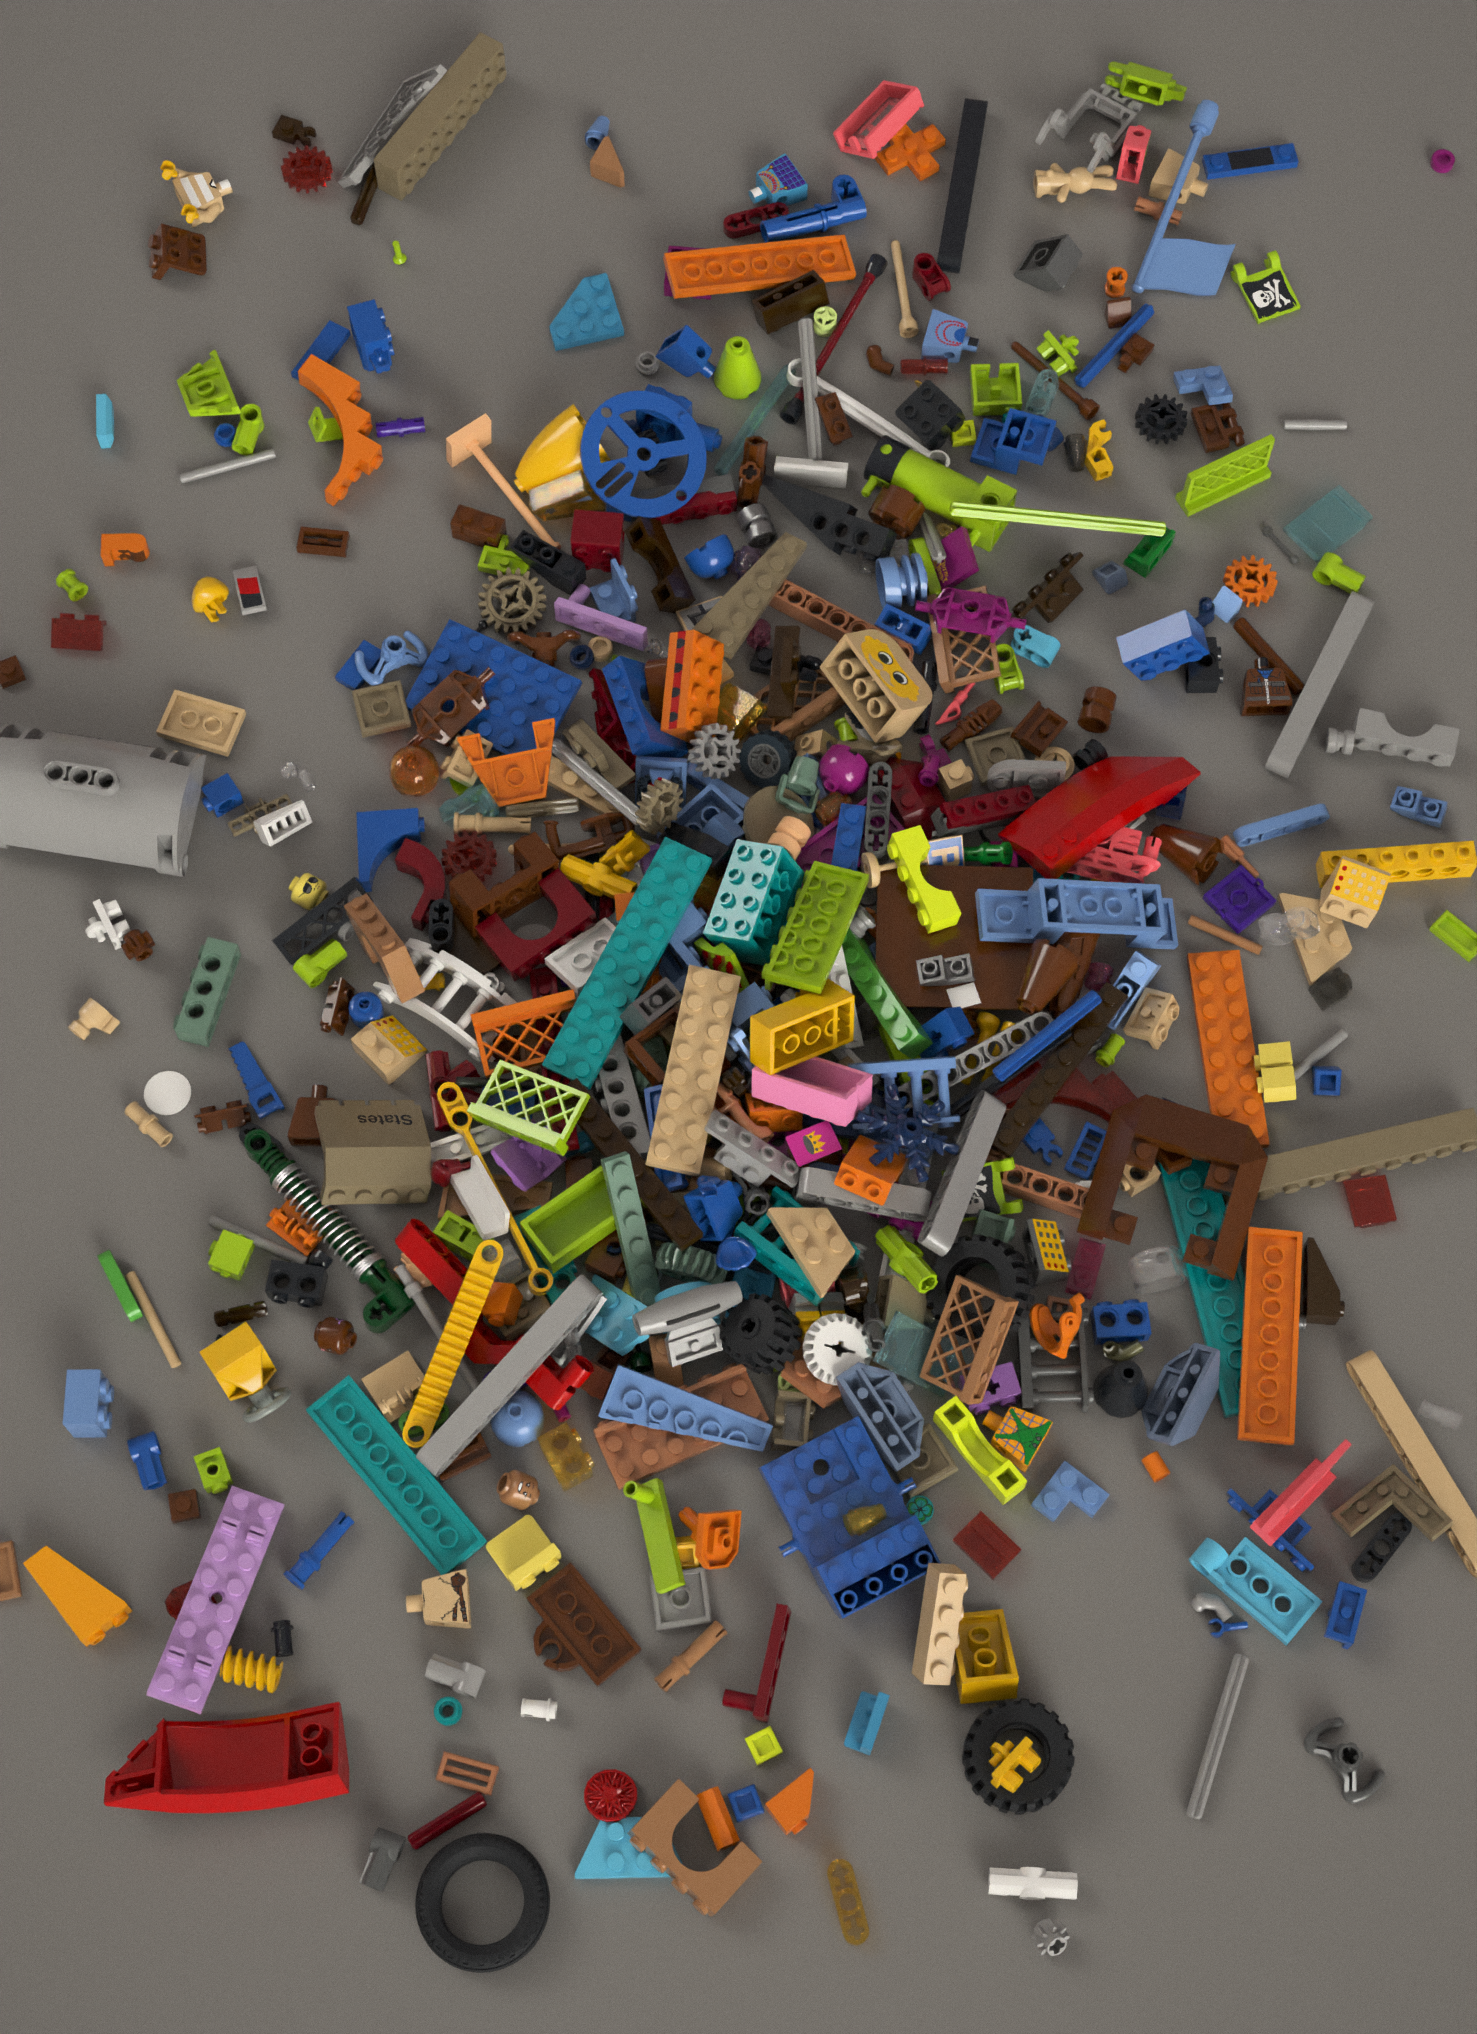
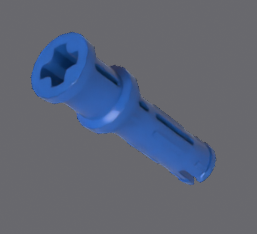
[283,1511,354,1590]

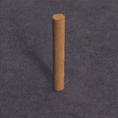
[1188,915,1263,955]

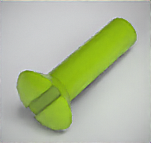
[392,240,407,265]

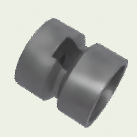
[737,503,778,550]

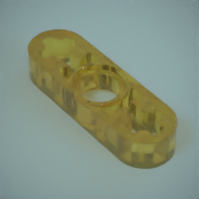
[827,1859,869,1946]

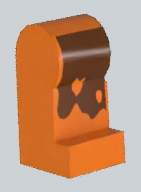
[100,533,150,566]

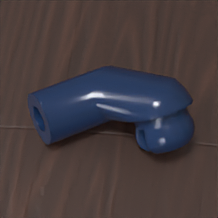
[1195,597,1215,627]

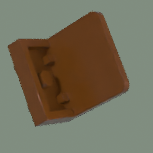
[148,223,207,280]

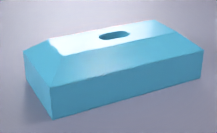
[96,394,114,449]

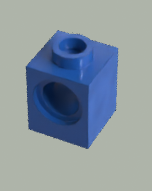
[201,773,244,818]

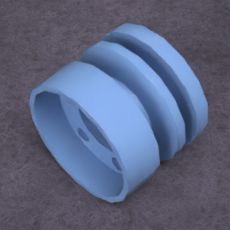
[875,553,928,609]

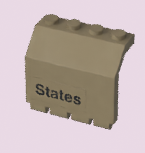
[314,1100,431,1205]

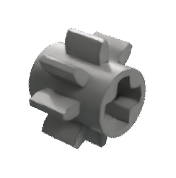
[1031,1918,1070,1956]

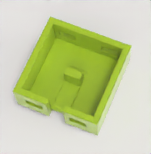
[969,363,1022,416]

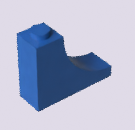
[356,808,425,892]

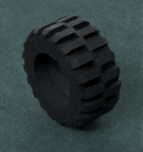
[926,1234,1035,1339]
[962,1698,1075,1815]

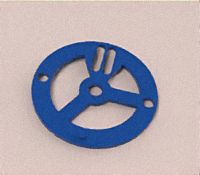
[580,391,707,518]

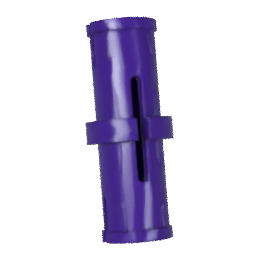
[375,417,426,438]

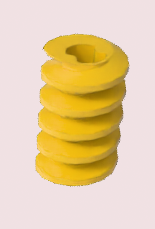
[219,1645,283,1693]

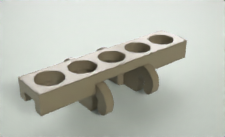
[227,794,292,837]

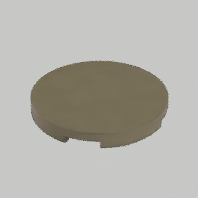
[742,786,814,844]

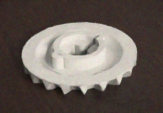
[803,1313,873,1386]

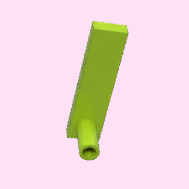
[623,1478,685,1594]

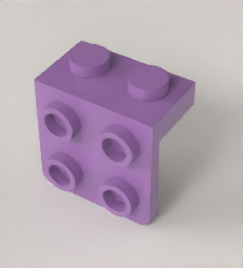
[491,1119,567,1192]

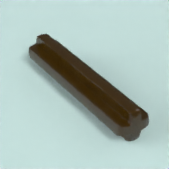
[350,164,378,226]

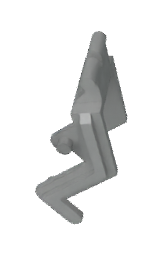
[1035,83,1143,173]

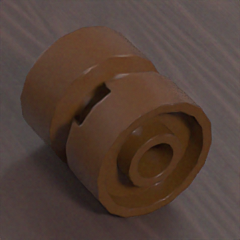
[1077,686,1117,733]

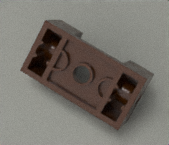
[449,831,559,938]

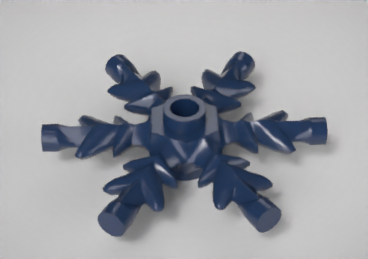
[855,1084,960,1182]

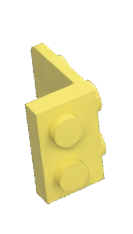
[486,1515,562,1591]

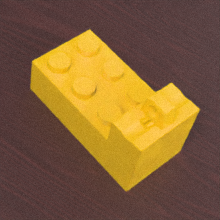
[750,979,855,1075]

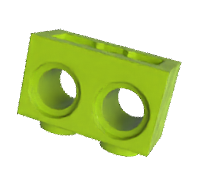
[433,1210,494,1262]

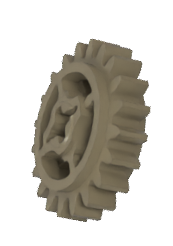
[478,567,547,636]

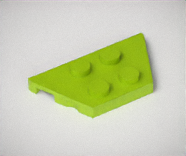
[176,350,241,417]

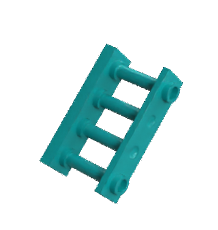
[733,1186,861,1307]

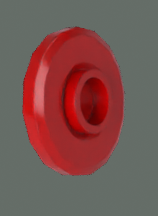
[584,1769,637,1822]

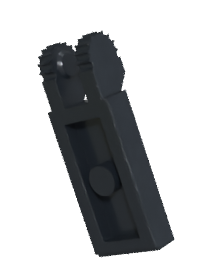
[749,646,823,682]

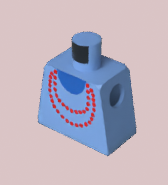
[921,309,979,363]

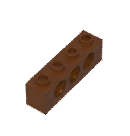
[585,1208,653,1285]

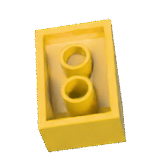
[954,1609,1019,1704]

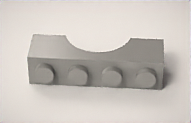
[1353,708,1460,767]

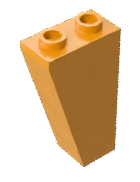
[23,1546,132,1647]

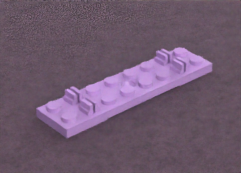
[147,1486,285,1714]

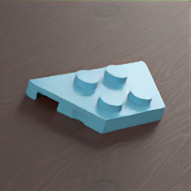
[585,1274,650,1356]
[575,1817,683,1879]

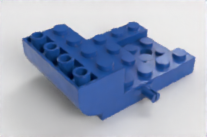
[758,1416,941,1619]

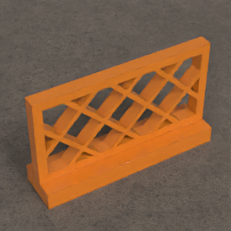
[470,989,576,1078]

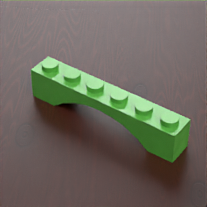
[842,928,933,1059]

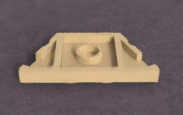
[1277,893,1352,986]
[767,1208,855,1299]

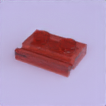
[952,1511,1022,1580]

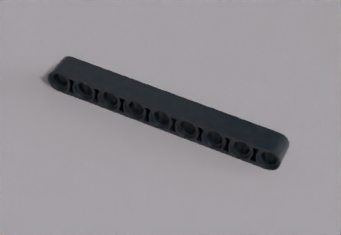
[937,98,988,274]

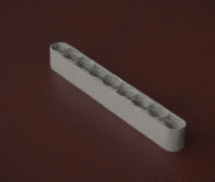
[1265,591,1375,779]
[416,1274,603,1477]

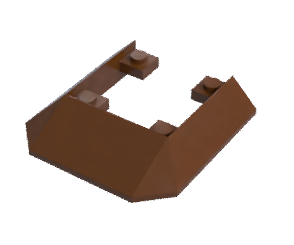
[1076,1094,1268,1281]

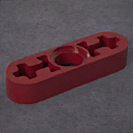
[723,202,789,239]

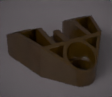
[835,1266,869,1325]

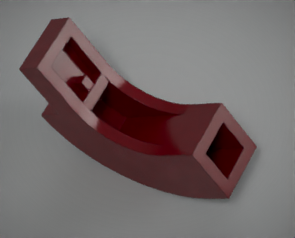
[395,838,447,931]

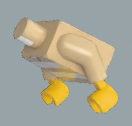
[160,160,233,228]

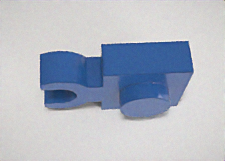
[1022,1118,1063,1166]

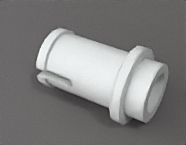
[521,1698,557,1721]

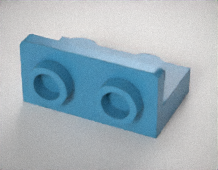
[844,1691,890,1755]

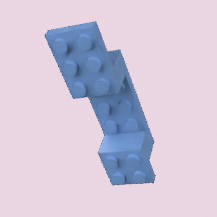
[975,878,1178,950]
[667,899,775,1038]

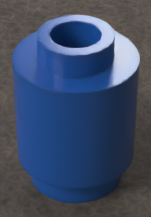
[697,423,722,452]

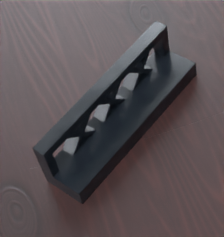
[272,877,374,965]

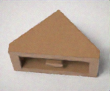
[590,136,625,188]

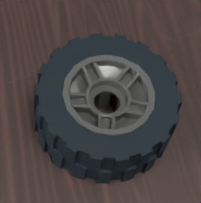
[739,730,797,788]

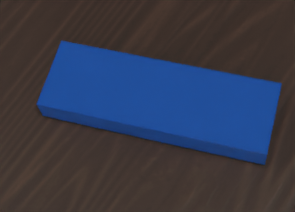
[291,320,351,380]

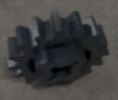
[1135,394,1188,444]

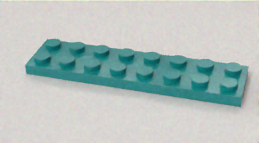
[306,1375,487,1575]

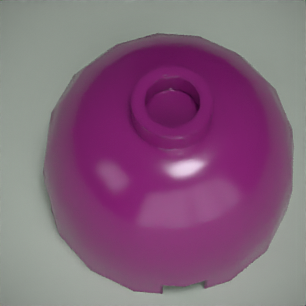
[818,744,870,795]

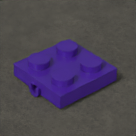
[1202,865,1277,935]

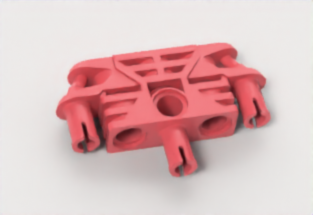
[1066,827,1162,884]

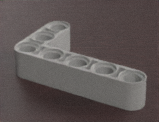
[794,1167,932,1222]

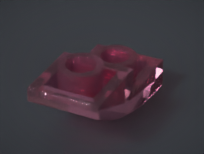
[1065,1237,1106,1300]

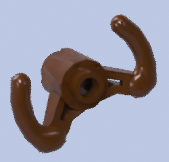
[507,630,581,667]

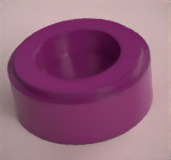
[1430,149,1455,173]

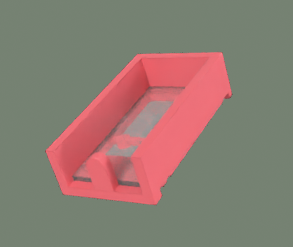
[833,80,924,159]

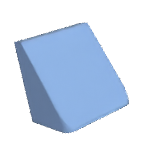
[1212,586,1243,623]

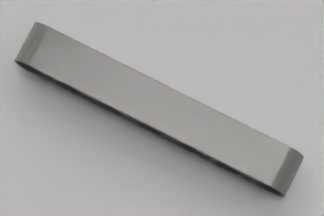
[897,1012,1053,1108]
[918,1090,1006,1257]

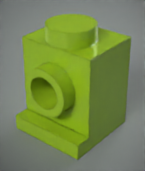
[193,1447,234,1494]

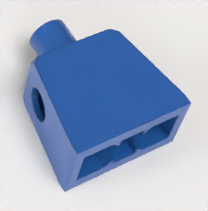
[655,325,716,379]

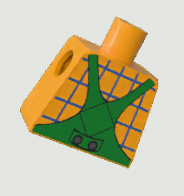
[982,1406,1053,1473]

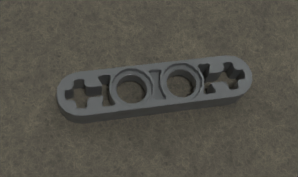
[864,762,892,859]

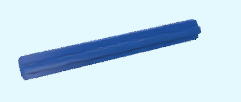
[1074,303,1155,388]
[993,990,1102,1082]

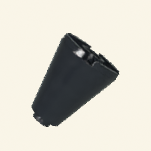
[1093,1361,1148,1418]

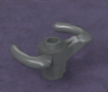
[732,1171,777,1237]
[1304,1717,1385,1804]

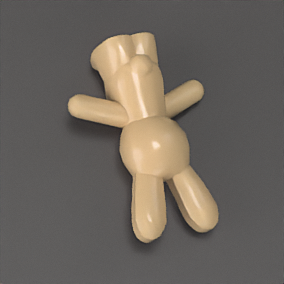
[1033,163,1117,203]

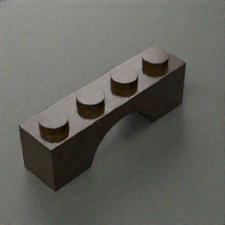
[624,516,695,614]

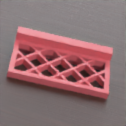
[1250,1439,1352,1547]

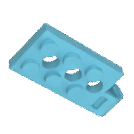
[1189,1537,1323,1646]

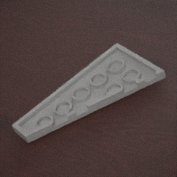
[337,64,447,188]

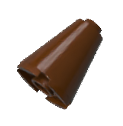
[1150,824,1224,885]
[1016,939,1080,1015]

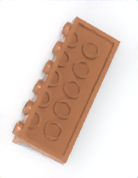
[593,1363,769,1490]

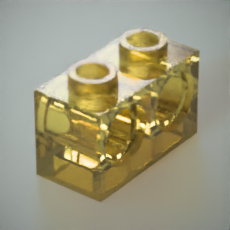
[537,1422,595,1492]

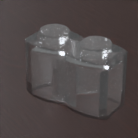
[1258,906,1320,946]

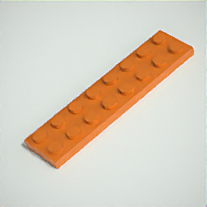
[663,234,856,299]
[1186,950,1270,1148]
[1237,1227,1303,1445]

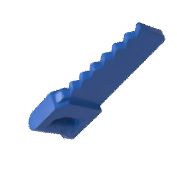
[228,1041,285,1119]

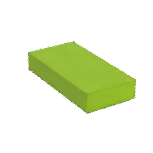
[1429,909,1477,962]

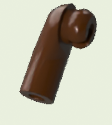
[866,345,894,376]

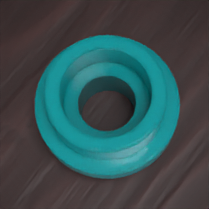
[434,1696,463,1726]

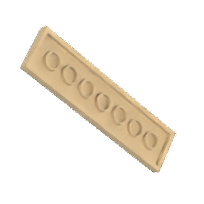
[645,964,741,1177]

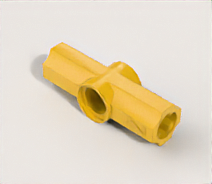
[560,854,638,899]

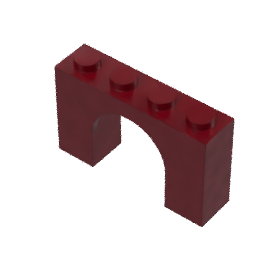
[475,868,598,982]

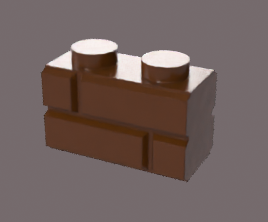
[450,504,507,548]

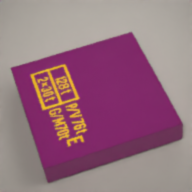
[928,526,979,592]

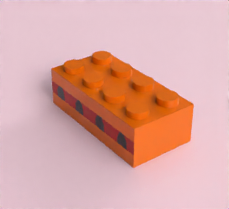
[661,630,724,744]

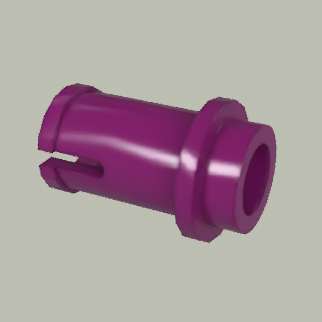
[918,754,941,787]

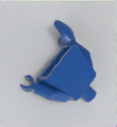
[683,1176,757,1271]

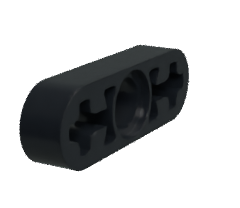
[1351,1513,1412,1583]

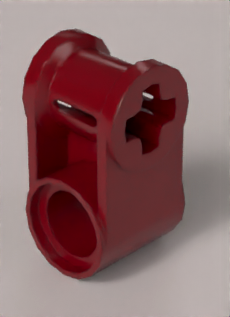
[912,253,951,301]

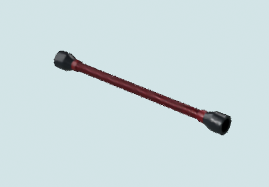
[780,254,888,425]

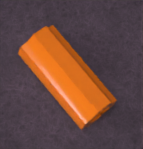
[696,1786,740,1852]

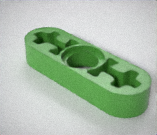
[97,1249,143,1322]

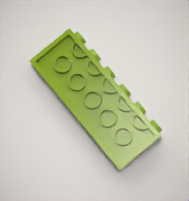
[762,861,869,994]

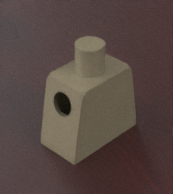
[875,1274,935,1331]

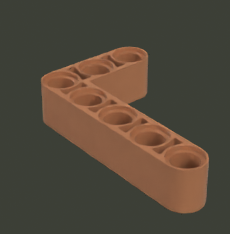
[985,1109,1089,1219]

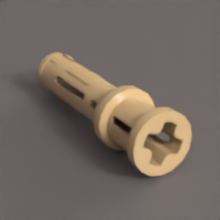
[454,812,531,835]

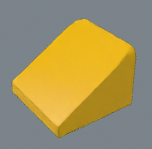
[675,1536,700,1569]

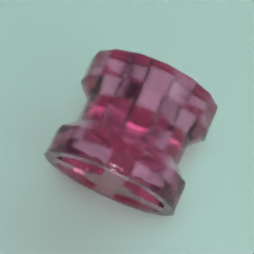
[746,618,771,649]
[1085,962,1114,992]

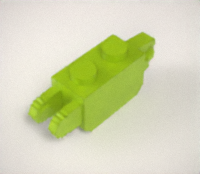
[1105,61,1187,106]

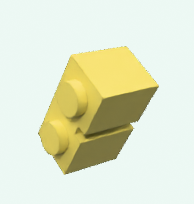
[1254,1041,1296,1103]

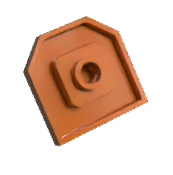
[678,1507,742,1570]

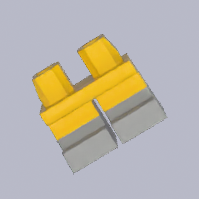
[789,1292,845,1344]

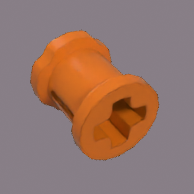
[1104,267,1128,298]

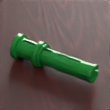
[963,842,1013,865]

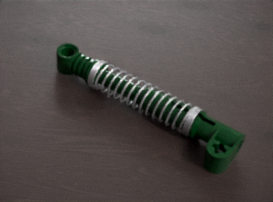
[244,1129,416,1334]

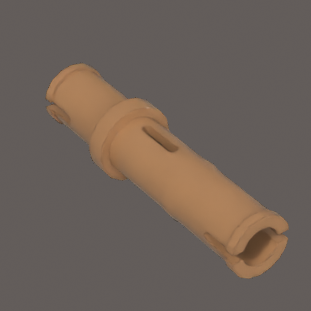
[654,1620,727,1693]

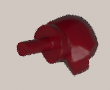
[430,1158,471,1187]

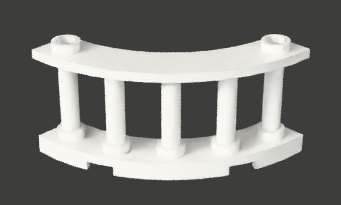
[373,938,517,1063]

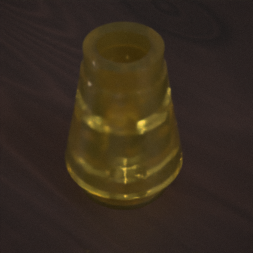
[843,1503,887,1536]

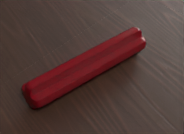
[407,1792,487,1850]

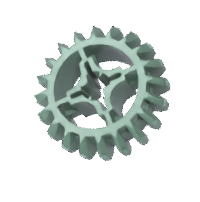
[655,1242,727,1284]

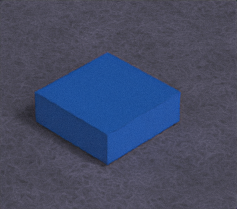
[727,1784,764,1823]

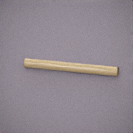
[125,1271,181,1368]

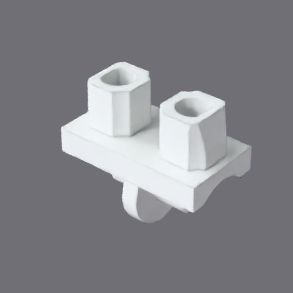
[85,899,131,950]

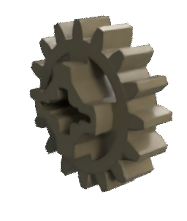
[635,778,683,835]

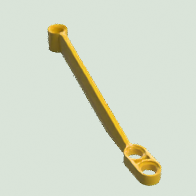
[437,1082,553,1296]

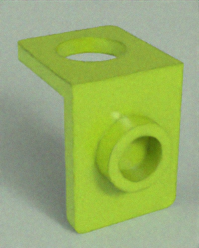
[308,407,343,442]

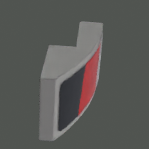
[233,565,267,615]

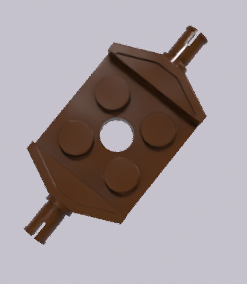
[406,666,496,750]

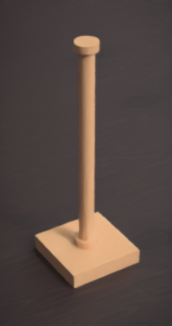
[446,413,561,549]

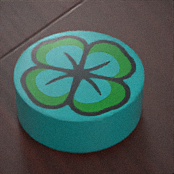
[906,1496,934,1525]

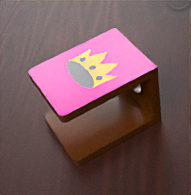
[786,1121,843,1168]

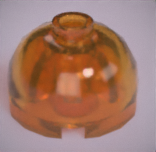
[389,745,440,797]

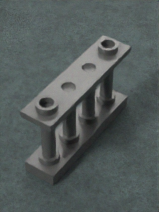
[1017,1303,1094,1413]

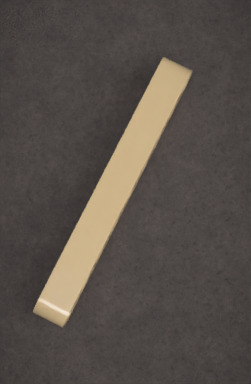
[1346,1350,1477,1578]

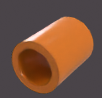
[1141,1451,1171,1483]

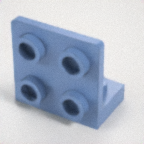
[589,558,638,623]

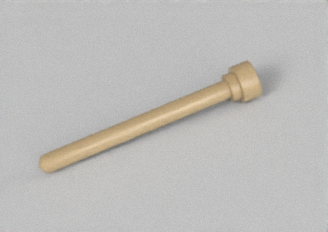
[891,240,919,338]

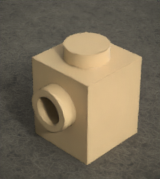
[937,759,974,801]

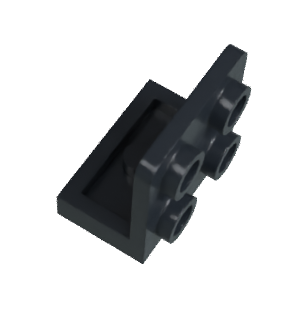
[895,380,966,451]

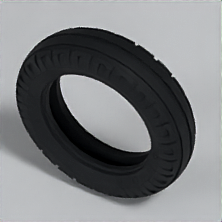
[415,1833,550,1973]

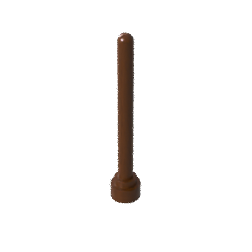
[1011,341,1100,420]

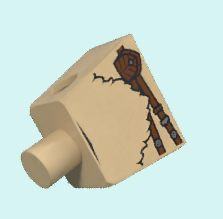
[406,1569,471,1628]

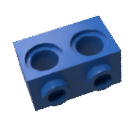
[1090,1299,1151,1345]

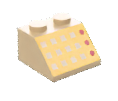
[1319,856,1391,928]
[351,1015,428,1085]

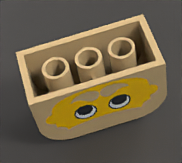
[820,629,932,743]

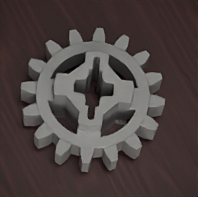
[689,723,741,779]

